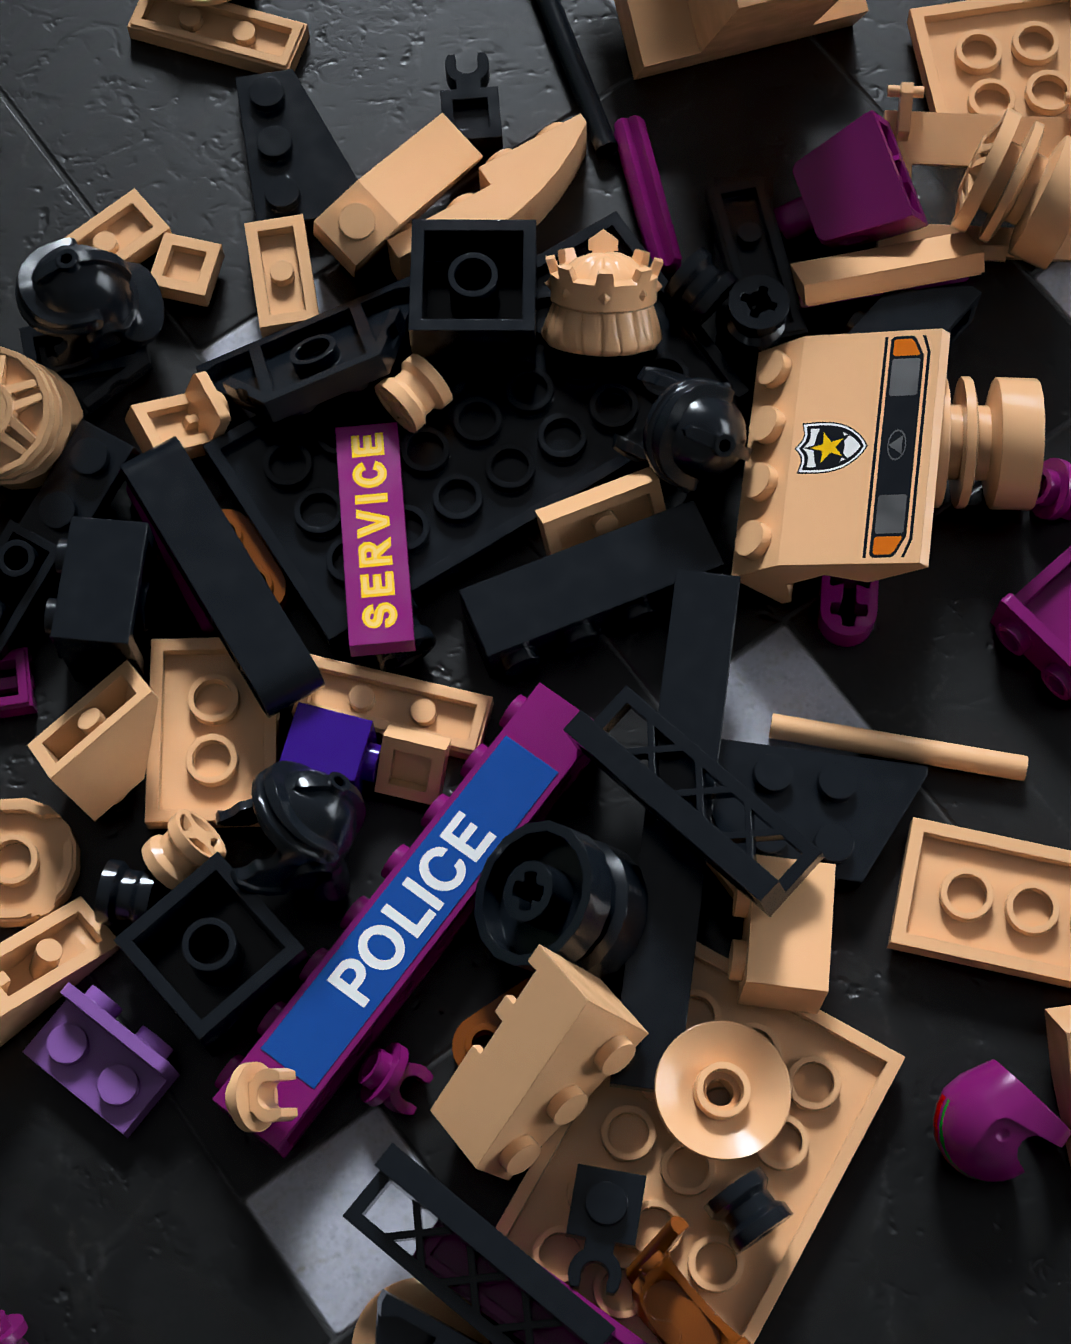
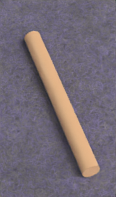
[769,713,1028,781]

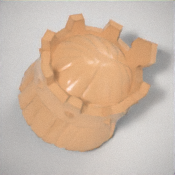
[541,229,664,357]

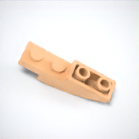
[387,113,587,281]

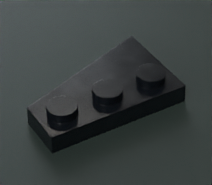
[235,69,358,232]

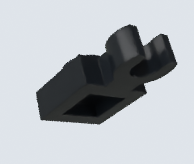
[440,52,503,151]
[566,1164,646,1296]

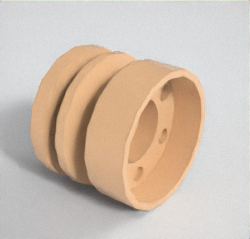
[950,108,1071,270]
[0,346,83,490]
[934,376,1045,511]

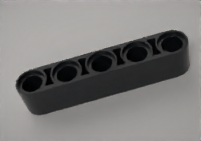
[119,436,325,718]

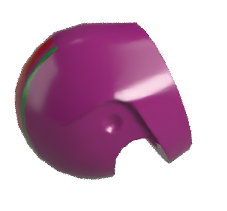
[932,1059,1071,1182]

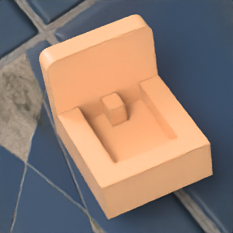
[125,371,231,459]

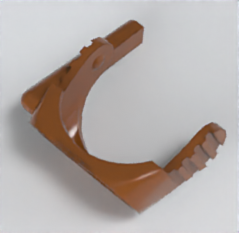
[626,1216,750,1344]

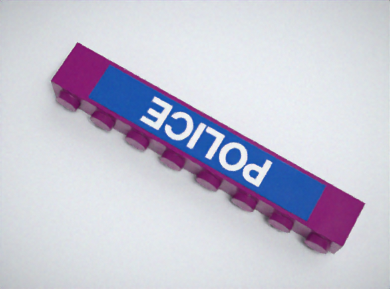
[212,683,593,1159]

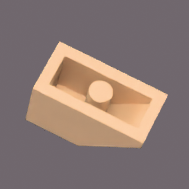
[27,660,159,821]

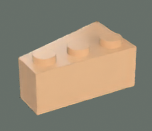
[430,944,649,1181]

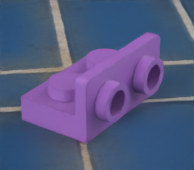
[22,982,180,1138]

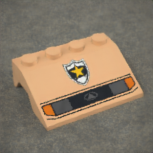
[731,328,950,604]

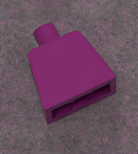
[774,110,928,251]

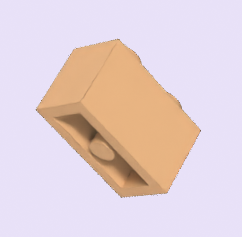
[728,855,836,1014]

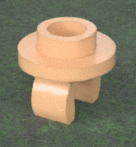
[225,1062,298,1133]

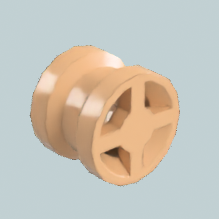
[374,353,453,433]
[141,809,226,890]

